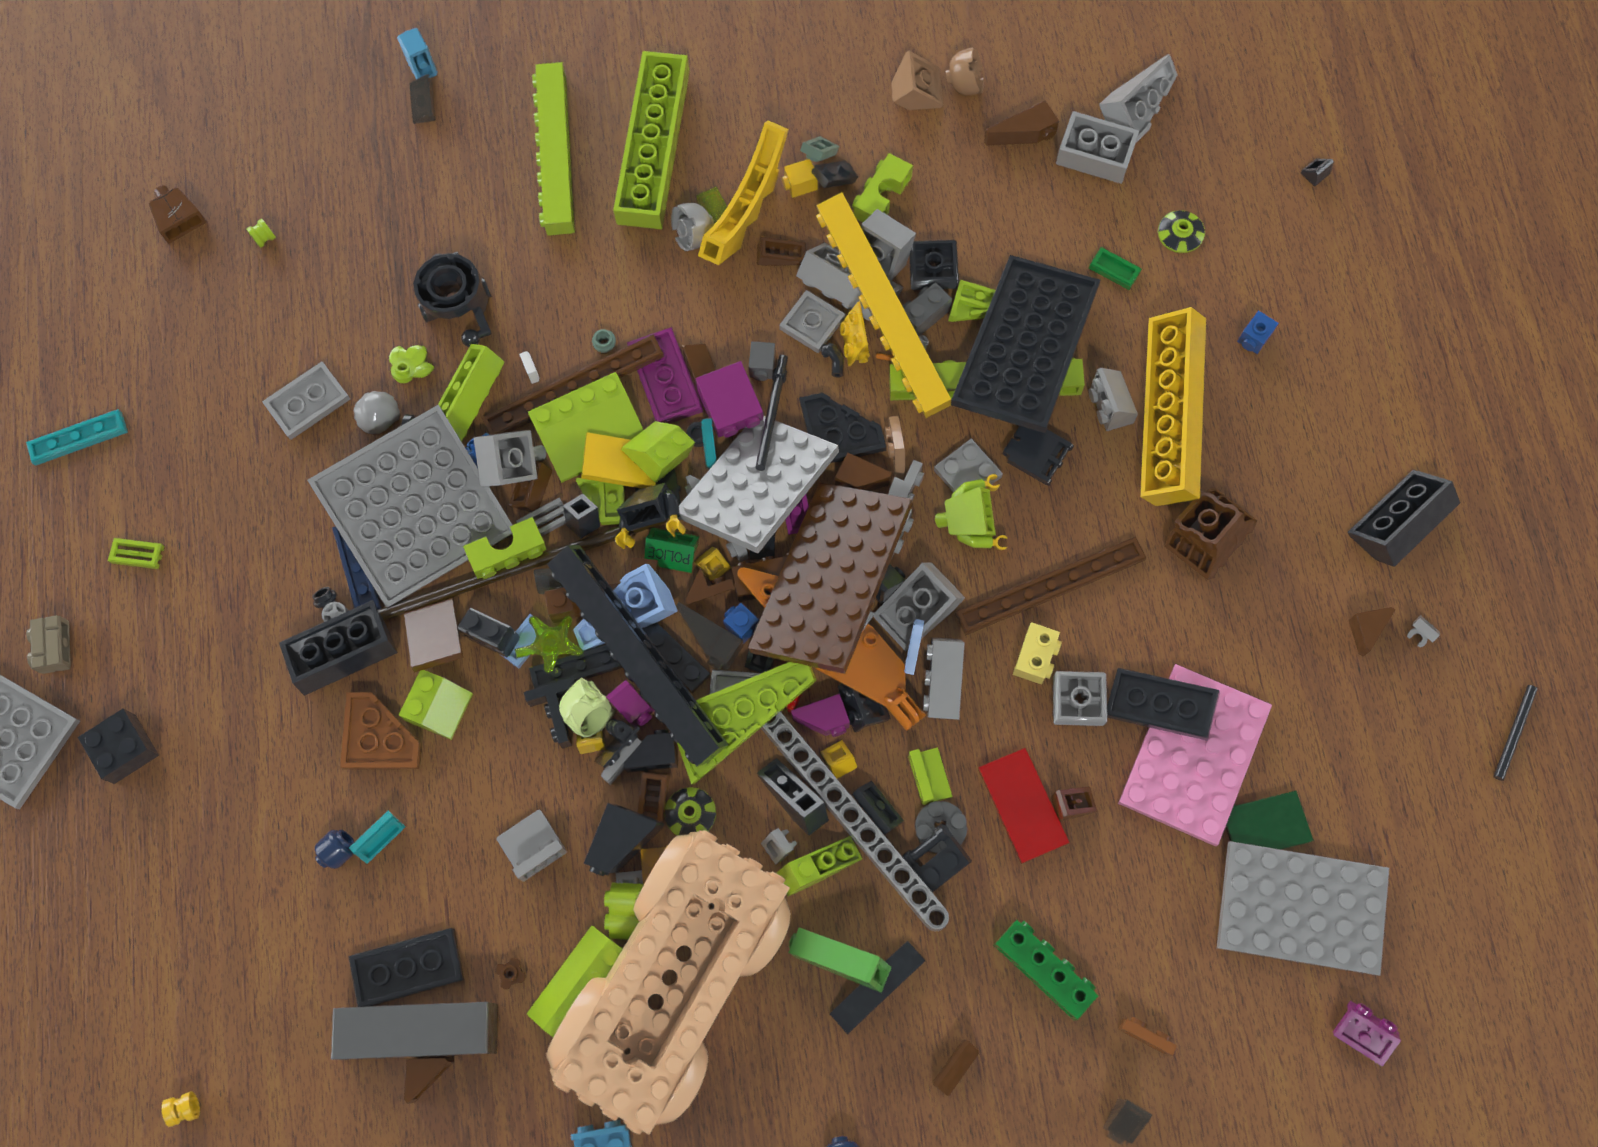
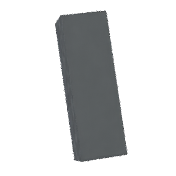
[331,1002,498,1060]

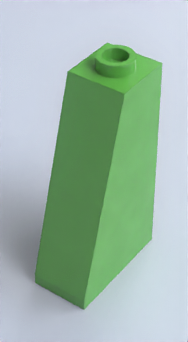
[788,928,892,993]

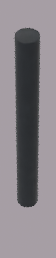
[1493,685,1538,781]

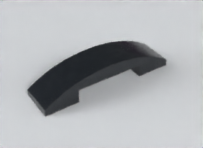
[830,941,926,1035]

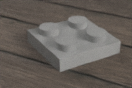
[779,290,845,354]
[934,438,1003,492]

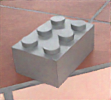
[1056,111,1139,184]

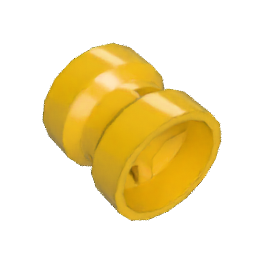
[162,1092,200,1127]

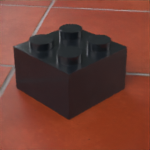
[78,709,159,784]

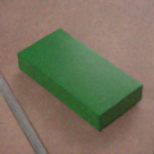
[1088,247,1142,290]

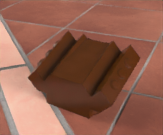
[1164,488,1258,580]

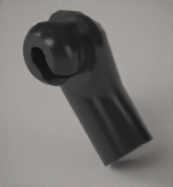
[821,343,844,378]

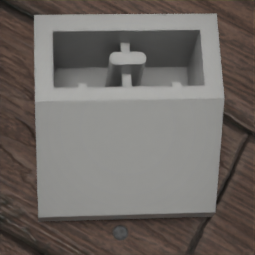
[1089,368,1138,431]

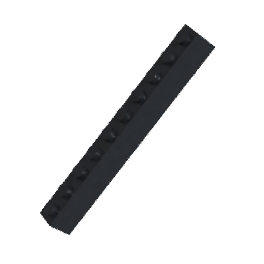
[547,545,729,767]

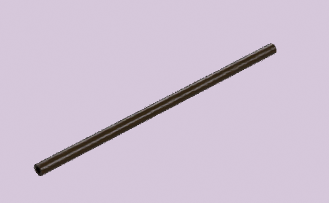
[379,521,667,621]

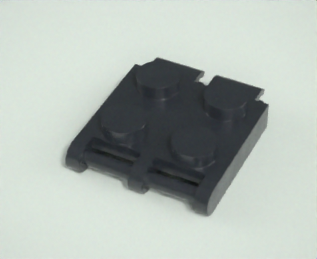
[1002,426,1074,486]

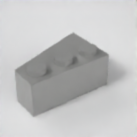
[923,637,964,720]

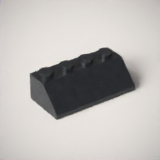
[1348,470,1461,567]
[279,600,398,696]

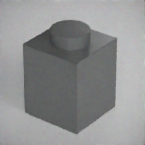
[748,341,776,381]

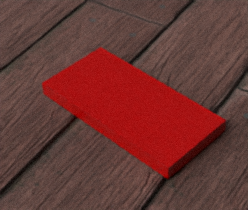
[978,748,1070,864]

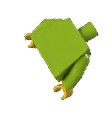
[935,474,1008,550]

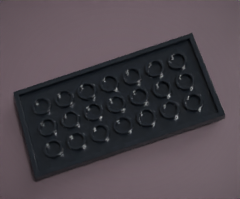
[951,255,1101,433]

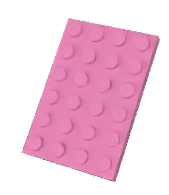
[1118,664,1272,846]

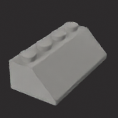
[796,243,903,321]

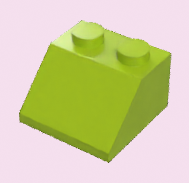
[621,421,695,483]
[399,670,473,740]

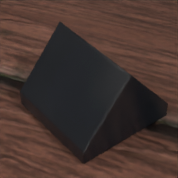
[1301,158,1334,187]

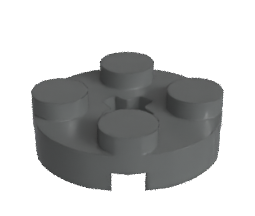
[915,801,967,854]

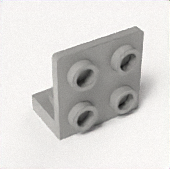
[497,810,567,882]

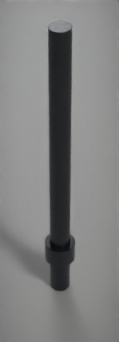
[755,355,788,471]

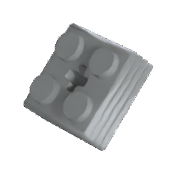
[1053,671,1107,726]

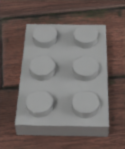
[262,361,350,440]

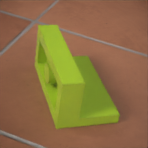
[908,748,952,806]

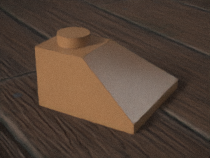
[891,51,944,110]

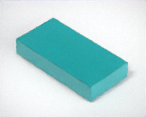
[701,418,716,470]
[349,811,406,864]

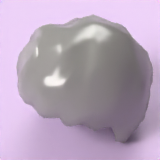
[353,391,400,434]

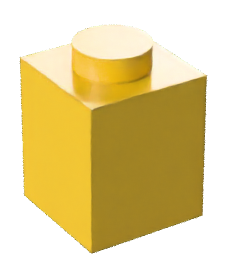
[781,159,818,198]

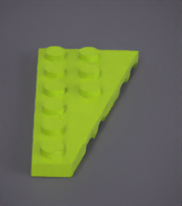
[677,662,816,784]

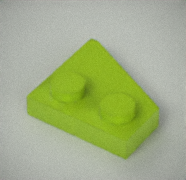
[948,280,996,322]
[576,478,625,525]

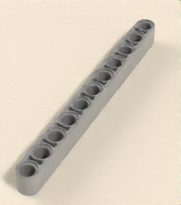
[761,712,949,932]

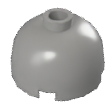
[671,203,714,251]

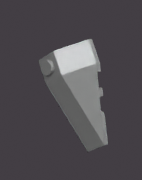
[1099,55,1177,142]

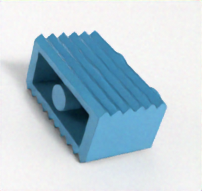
[397,28,438,83]

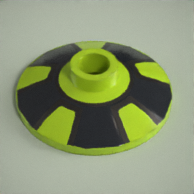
[1158,210,1205,253]
[664,787,716,836]

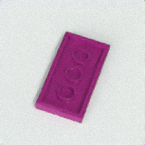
[627,327,703,424]

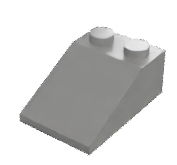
[873,563,965,651]

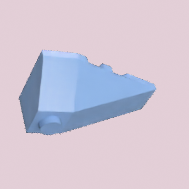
[573,564,678,652]

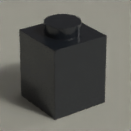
[563,494,600,539]

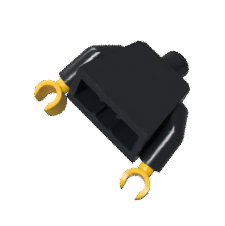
[615,483,686,549]

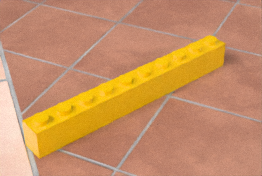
[816,192,951,418]

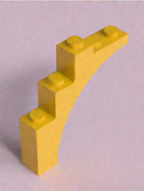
[698,121,789,265]

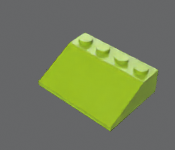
[528,372,643,483]

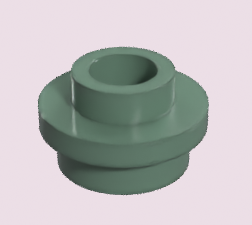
[592,329,616,353]

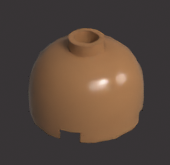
[946,47,984,95]

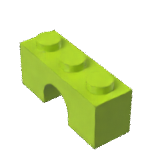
[852,153,913,222]
[463,517,547,579]

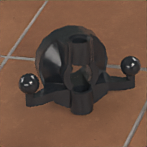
[413,251,492,347]

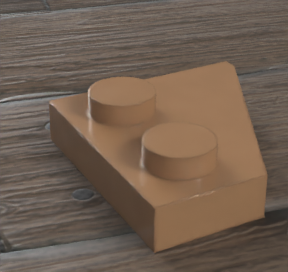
[885,416,905,480]

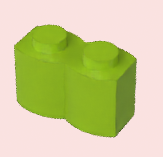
[604,882,644,939]

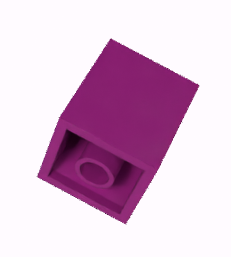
[696,361,763,438]

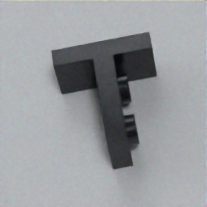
[524,677,576,749]

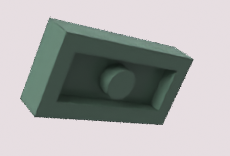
[800,136,840,162]

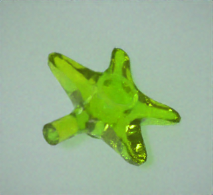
[514,616,583,673]

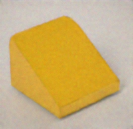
[694,547,731,581]
[821,740,857,779]

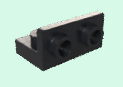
[838,683,891,732]

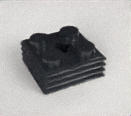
[909,240,959,290]

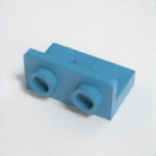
[571,1120,631,1147]

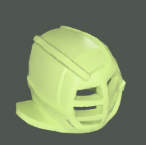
[559,678,616,737]

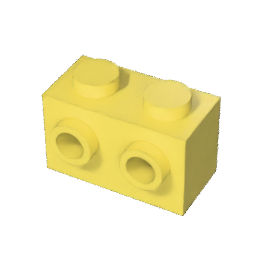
[1013,622,1062,685]

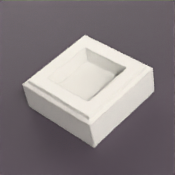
[520,351,540,384]

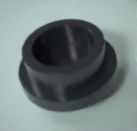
[312,587,337,609]

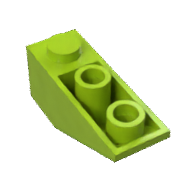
[776,836,862,896]

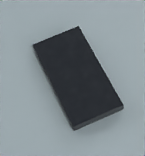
[1107,668,1220,741]
[348,928,464,1007]

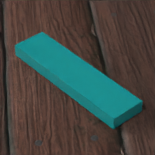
[26,409,128,466]

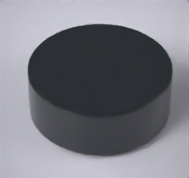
[686,422,704,447]

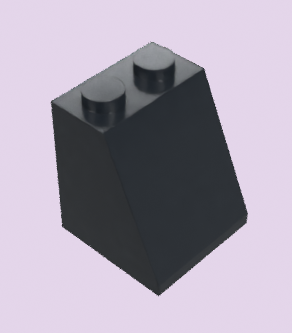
[584,803,665,876]

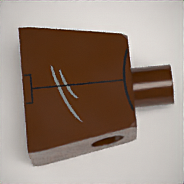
[149,185,207,244]

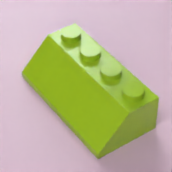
[527,926,623,1038]

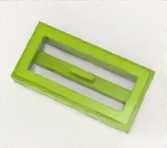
[108,538,165,569]

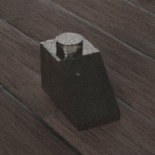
[1103,1099,1152,1146]

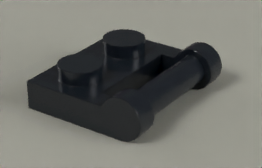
[902,824,972,893]

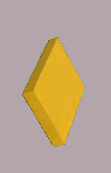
[581,432,656,489]

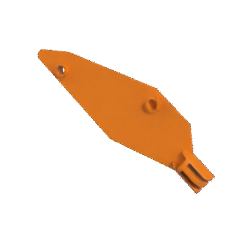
[737,567,926,731]

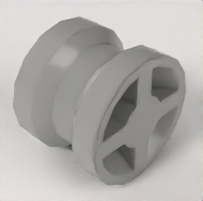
[322,602,349,622]

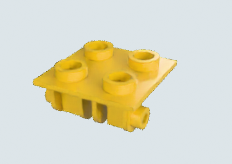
[840,301,870,366]

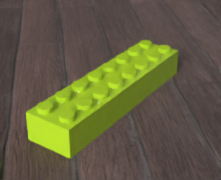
[613,51,690,229]

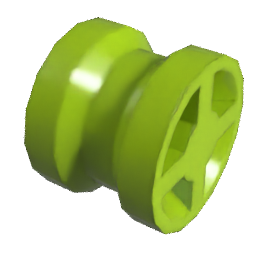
[246,218,276,248]

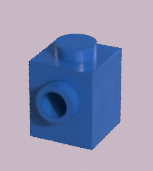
[1237,310,1279,354]
[723,603,759,645]

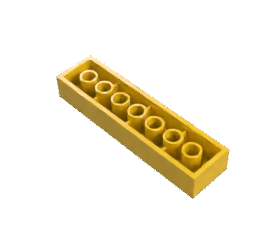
[1140,307,1206,506]

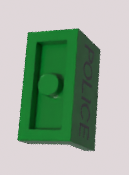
[644,527,700,573]

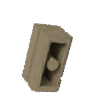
[26,615,71,674]

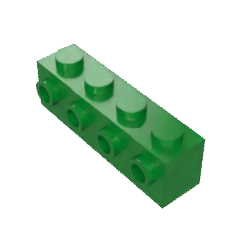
[993,920,1099,1021]

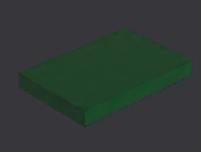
[1225,790,1314,850]

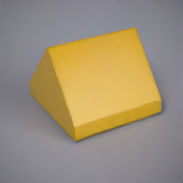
[576,730,605,754]

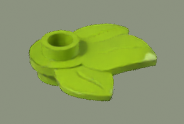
[389,345,434,383]

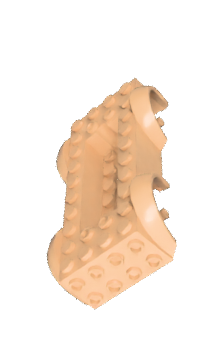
[547,830,791,1135]

